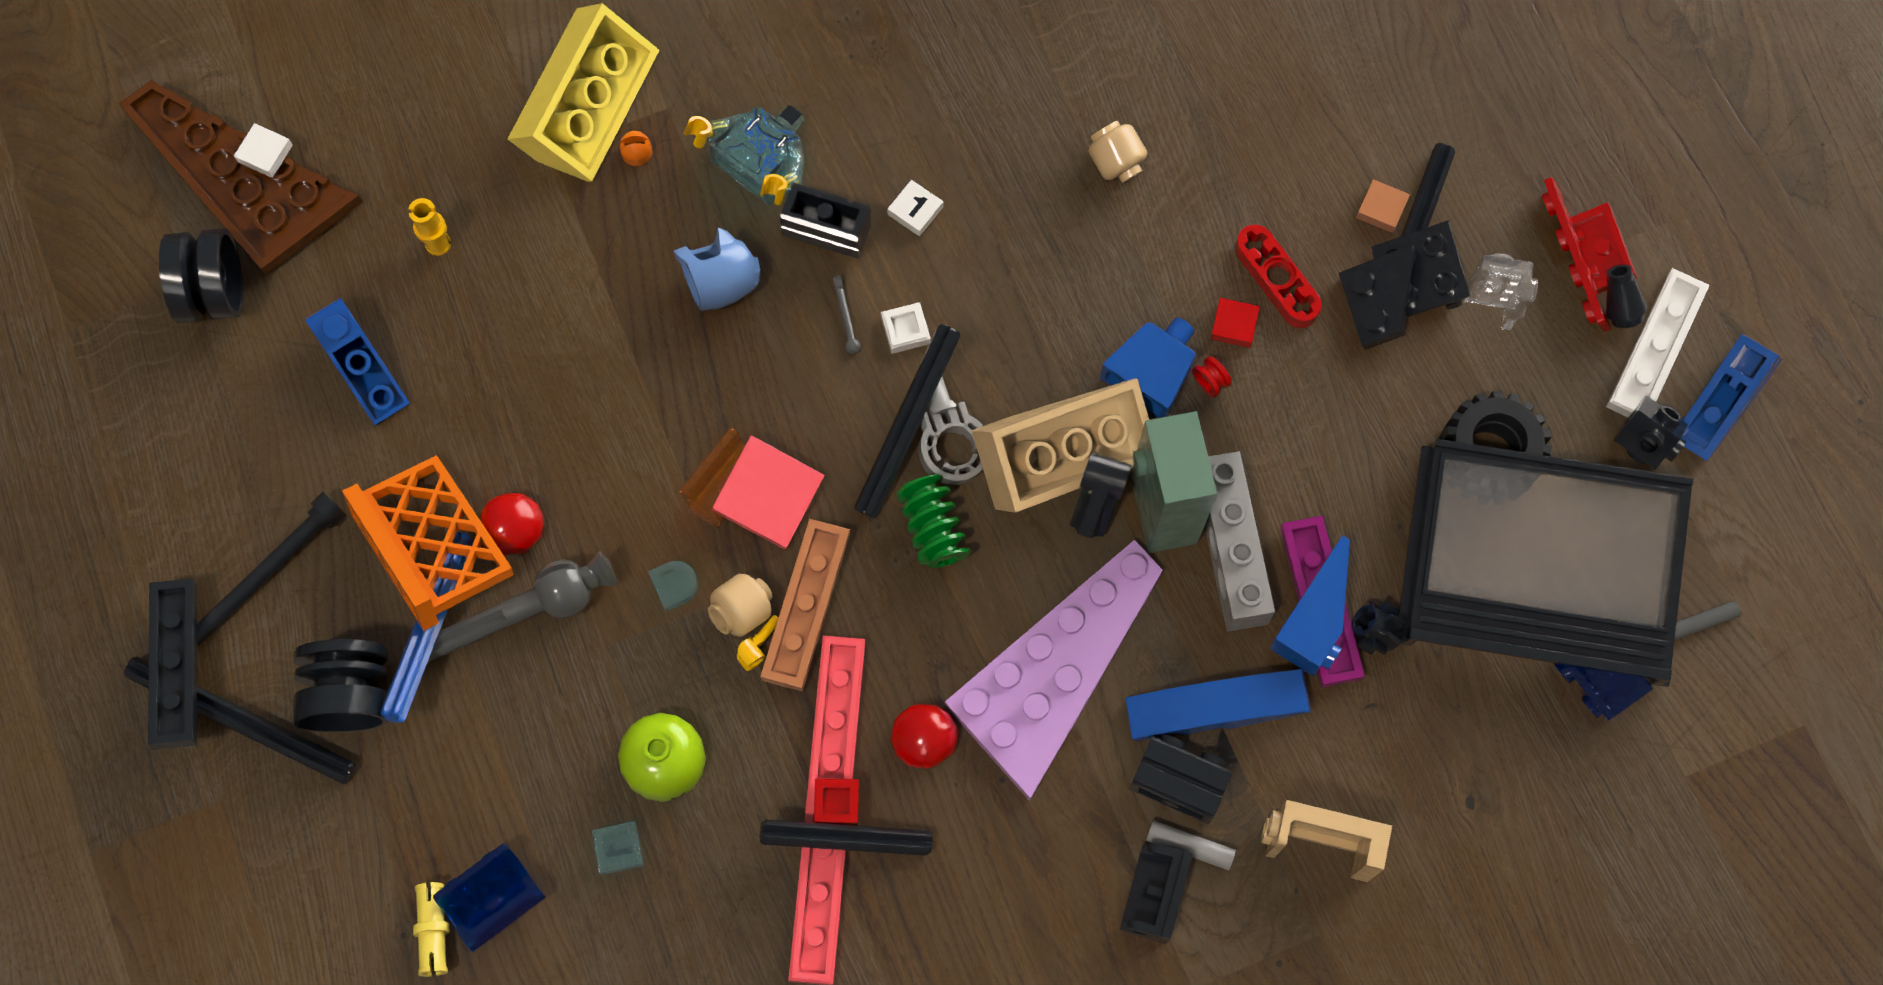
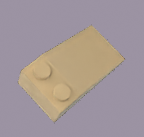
[972,379,1149,513]

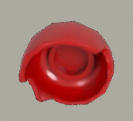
[479,493,544,557]
[890,703,959,769]

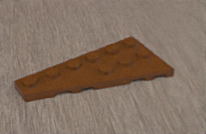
[119,80,362,275]

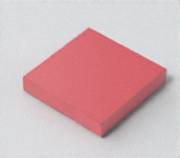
[711,435,825,550]

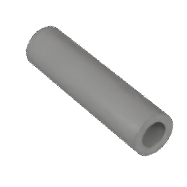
[1146,820,1236,871]

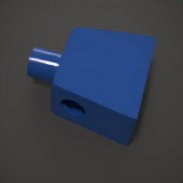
[1100,317,1196,418]

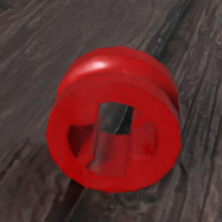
[1192,356,1232,398]

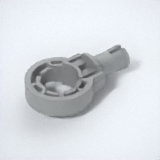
[918,377,983,485]

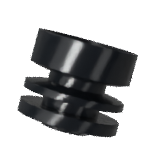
[293,639,388,732]

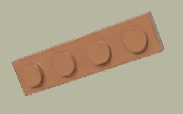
[760,518,850,692]

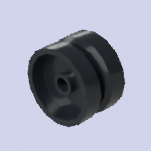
[159,228,244,323]

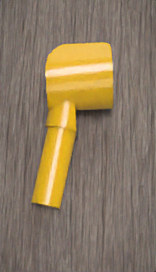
[737,615,779,671]

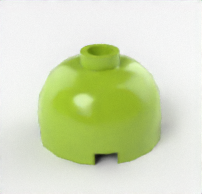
[618,713,706,802]

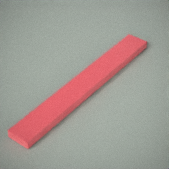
[788,636,866,985]

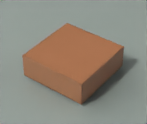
[1356,179,1410,233]

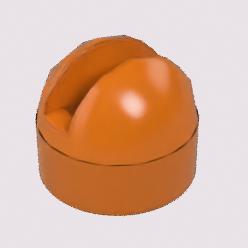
[619,131,653,166]

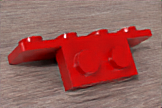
[1542,177,1638,332]

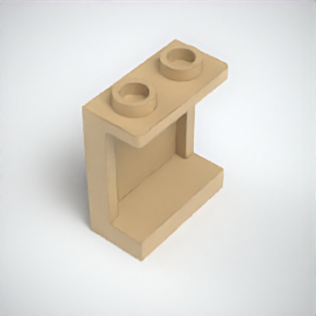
[1261,800,1392,882]

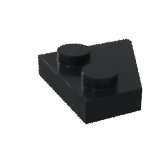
[1339,244,1418,350]

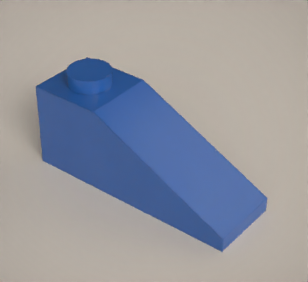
[1682,334,1782,461]
[1270,535,1350,677]

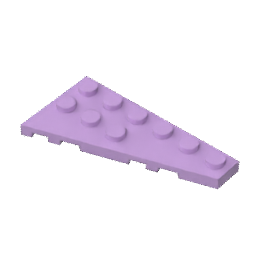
[945,540,1163,801]

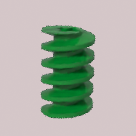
[897,475,971,568]

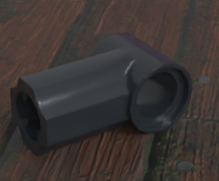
[1069,451,1132,538]

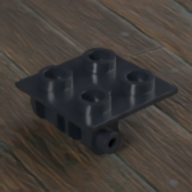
[1371,220,1471,317]

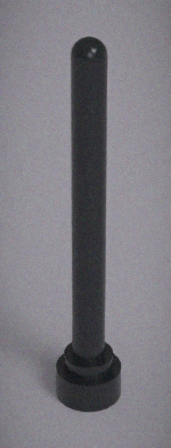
[197,492,347,647]

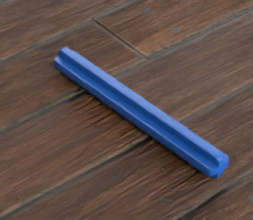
[380,532,473,723]

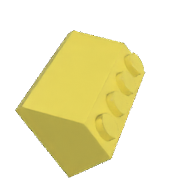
[508,3,660,182]

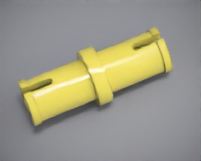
[413,882,449,977]

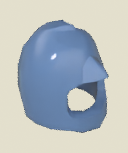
[673,228,760,311]

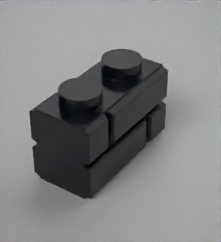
[780,182,871,259]
[1129,735,1233,825]

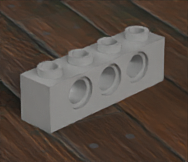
[1204,451,1275,632]

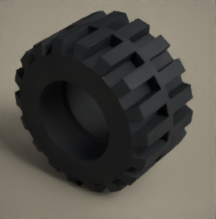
[1439,391,1552,506]

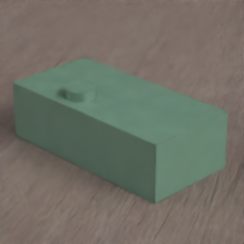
[1130,411,1217,553]

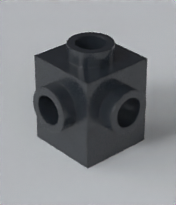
[1614,396,1688,470]

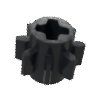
[1352,601,1406,655]

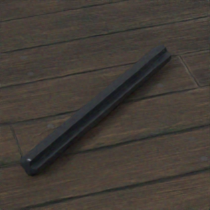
[124,656,356,784]

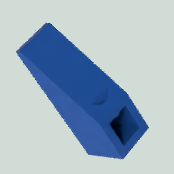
[305,298,410,425]

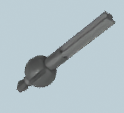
[402,551,618,663]

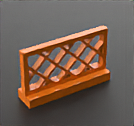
[342,455,514,631]

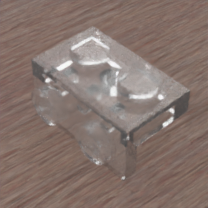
[1464,253,1538,330]

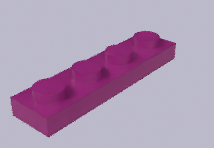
[1279,515,1365,688]

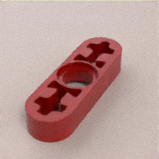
[1235,225,1322,328]

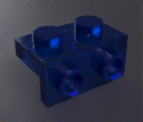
[1554,663,1654,721]
[433,843,546,952]

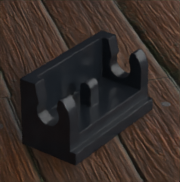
[1120,842,1193,944]

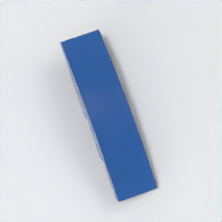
[1125,669,1311,742]

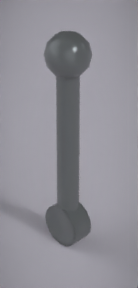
[832,275,861,355]

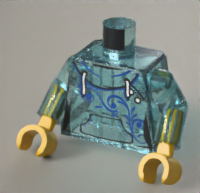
[683,105,805,205]

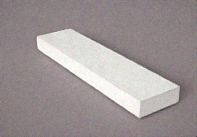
[1606,268,1710,417]

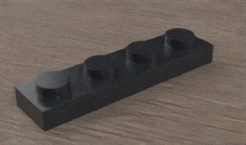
[148,579,197,750]

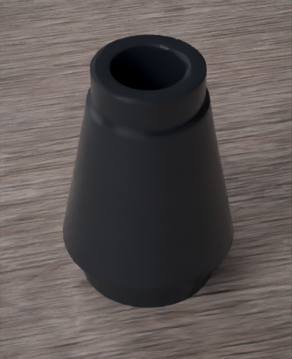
[1606,265,1648,328]

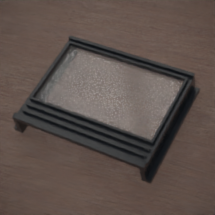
[1398,439,1694,687]

